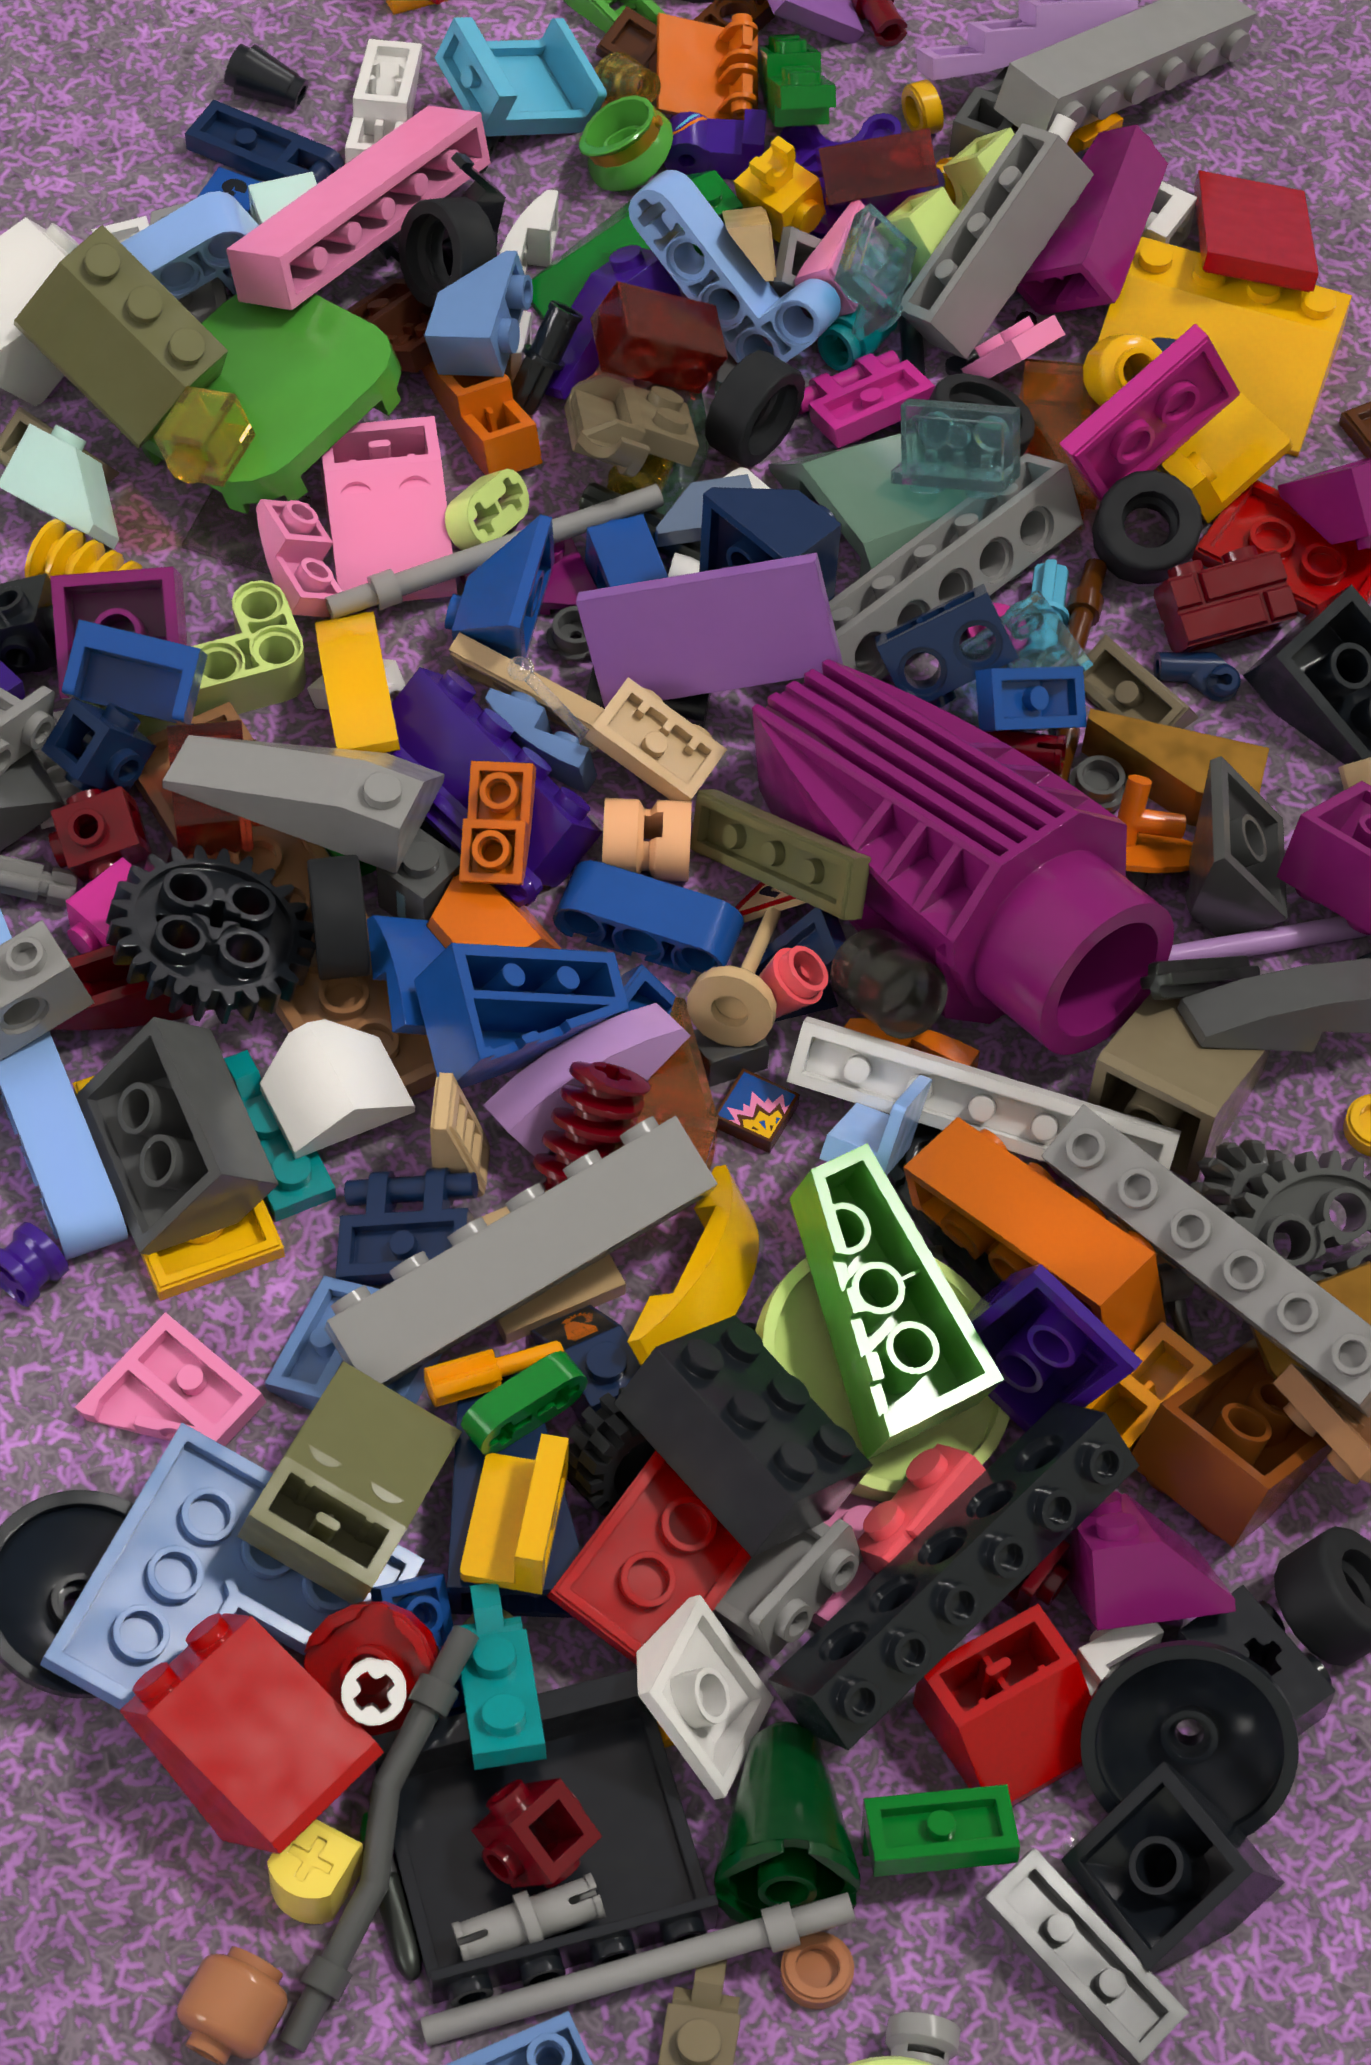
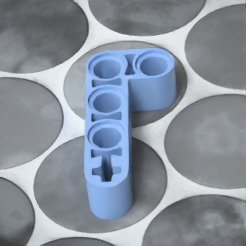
[628,170,841,363]
[121,191,259,300]

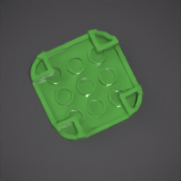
[141,294,402,514]

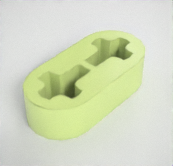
[445,468,529,550]

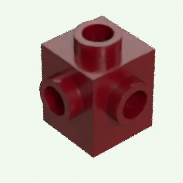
[48,786,153,881]
[471,1778,602,1888]

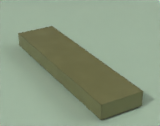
[690,789,871,920]

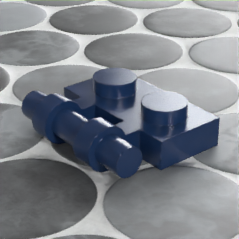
[336,1167,478,1285]

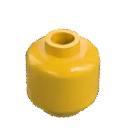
[1083,334,1162,406]

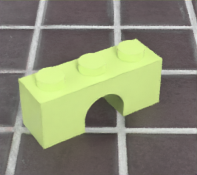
[874,127,1015,283]

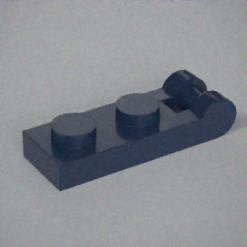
[185,99,345,184]

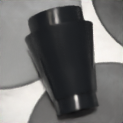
[224,44,309,110]

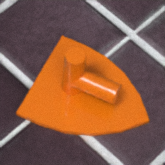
[1117,774,1193,873]

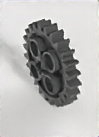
[1231,1150,1371,1330]

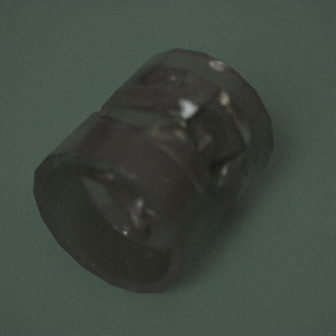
[830,928,948,1039]

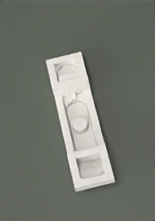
[500,189,559,385]

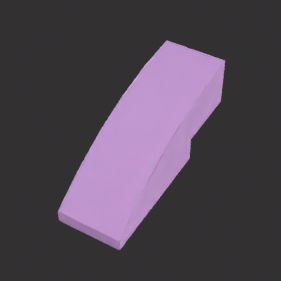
[483,1003,691,1157]

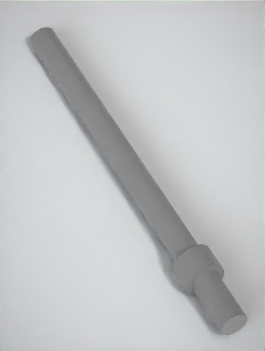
[325,484,664,620]
[420,1892,856,2047]

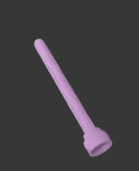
[1168,916,1371,961]

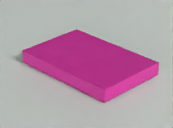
[1059,323,1240,503]

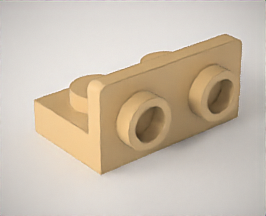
[584,677,727,801]

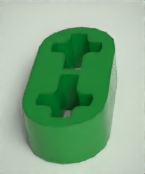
[461,1351,588,1455]

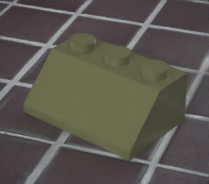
[13,225,228,449]

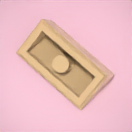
[722,206,777,282]

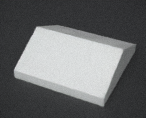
[636,1595,774,1800]

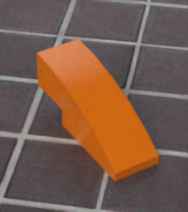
[421,361,542,475]

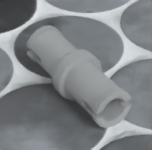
[451,1873,606,1962]

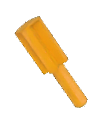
[424,1340,564,1408]

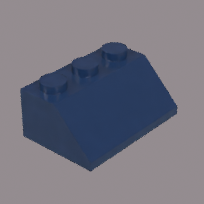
[699,487,842,601]

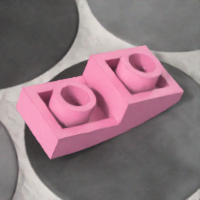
[256,499,342,618]

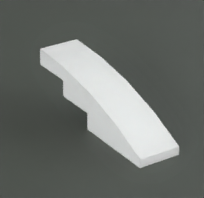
[345,39,422,164]

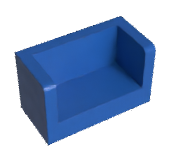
[62,619,208,727]

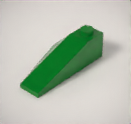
[531,170,744,320]

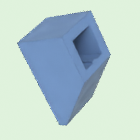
[424,251,533,377]

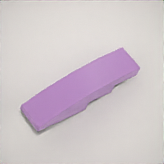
[917,0,1138,80]

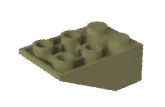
[237,1361,462,1605]

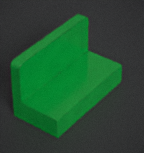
[860,1784,1020,1877]

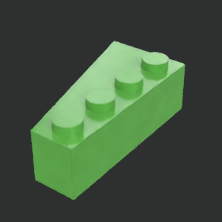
[789,1143,1004,1460]

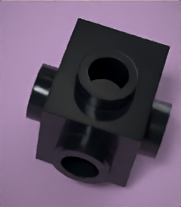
[0,573,57,675]

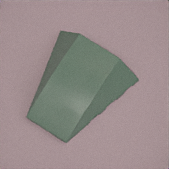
[768,422,991,578]

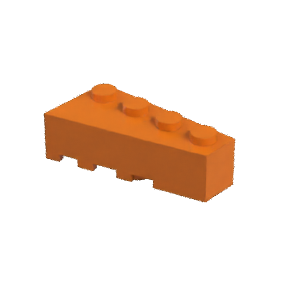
[903,1117,1167,1352]

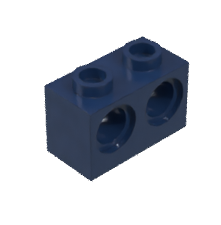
[875,584,1019,708]

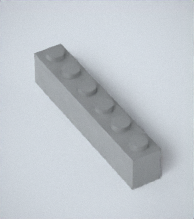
[994,0,1257,132]
[325,1116,718,1387]

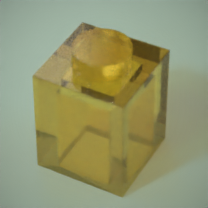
[153,386,256,487]

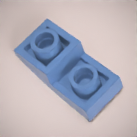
[485,688,597,794]

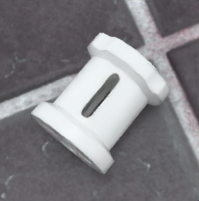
[341,1657,407,1726]

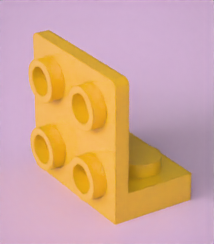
[1154,391,1293,523]

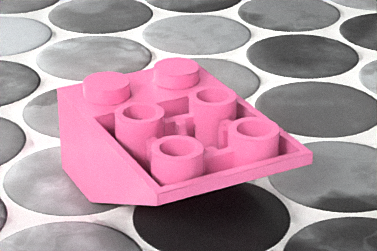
[320,416,457,601]

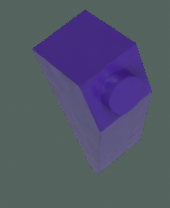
[545,245,688,400]

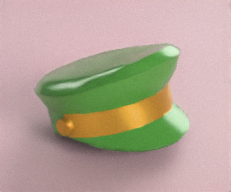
[579,95,673,192]

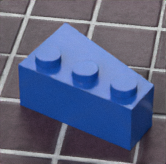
[414,943,629,1089]

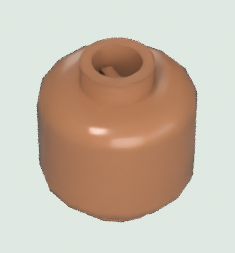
[177,1946,288,2065]

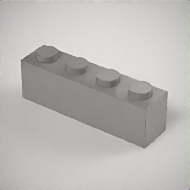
[895,123,1094,359]

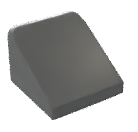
[687,1029,769,1087]

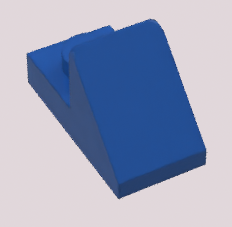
[975,666,1087,732]

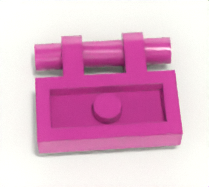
[799,350,935,449]

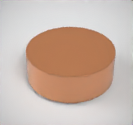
[780,1932,854,2010]

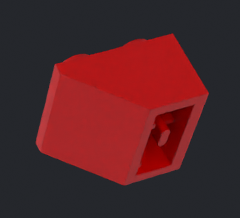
[912,1603,1091,1806]

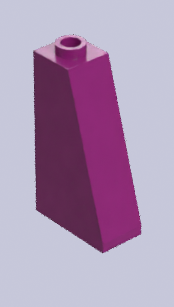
[1016,124,1168,315]

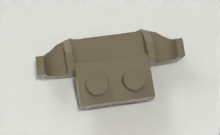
[564,356,699,478]

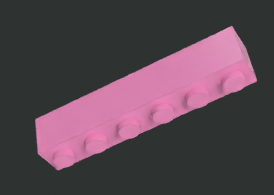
[226,105,491,310]

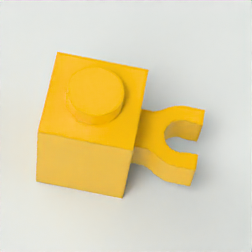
[733,136,826,243]

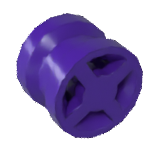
[0,1222,69,1307]

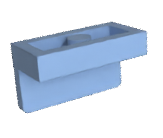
[819,1075,932,1176]

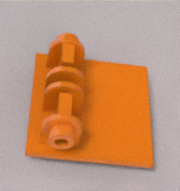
[656,13,758,120]

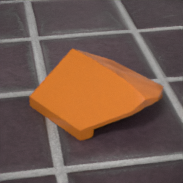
[426,875,562,949]

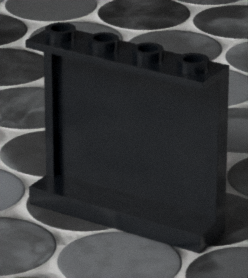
[371,1668,719,2007]

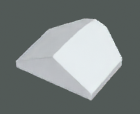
[260,1019,415,1159]

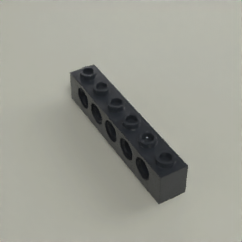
[768,1401,1139,1750]

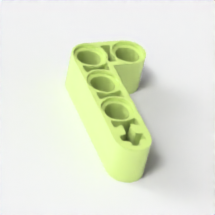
[83,580,306,737]

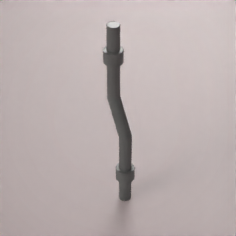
[278,1625,479,2053]

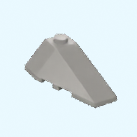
[162,735,444,874]

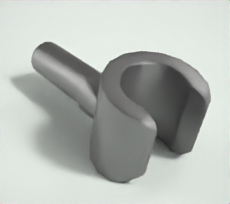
[1157,1263,1196,1348]

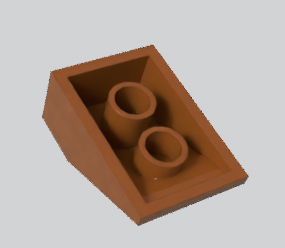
[1132,1338,1332,1548]

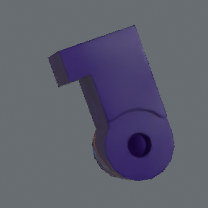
[664,109,767,180]

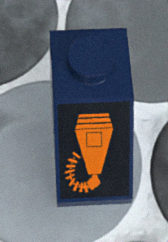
[531,1305,641,1426]

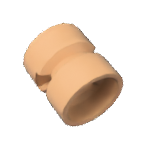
[602,798,692,882]

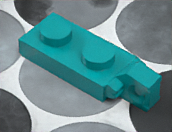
[224,1050,336,1222]
[459,1583,547,1770]

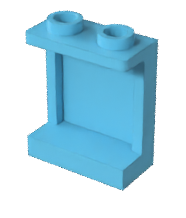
[435,17,607,136]

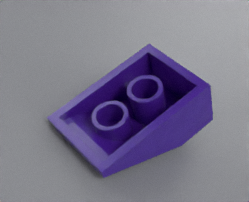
[967,1263,1142,1432]

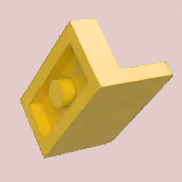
[460,1433,569,1595]

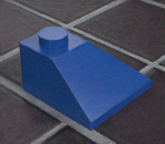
[445,514,555,666]

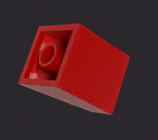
[119,1613,384,1854]

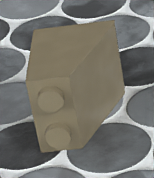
[1087,993,1270,1182]

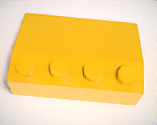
[1081,236,1352,457]

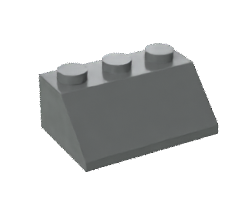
[76,1017,279,1255]

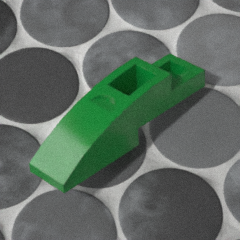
[758,34,836,127]

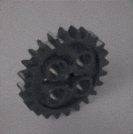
[106,845,316,1024]

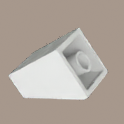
[0,217,79,406]

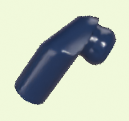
[1153,652,1241,702]

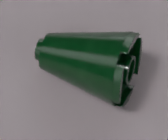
[714,1721,861,1923]

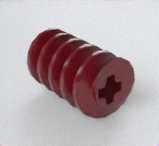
[533,1061,652,1191]

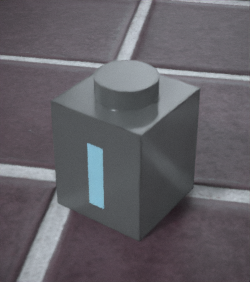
[376,828,460,920]

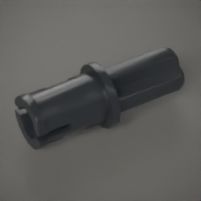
[511,300,584,415]

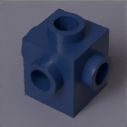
[41,698,157,792]

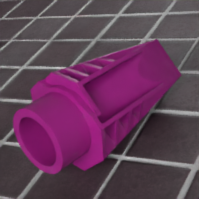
[752,659,1174,1055]

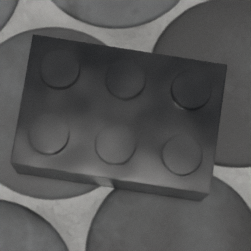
[614,1315,873,1557]

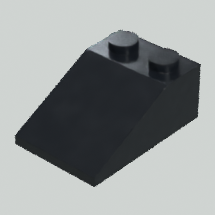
[1243,585,1371,765]

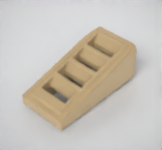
[430,1072,490,1197]

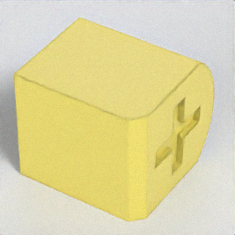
[267,1819,364,1924]

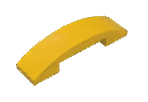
[315,610,400,753]
[627,1165,759,1366]

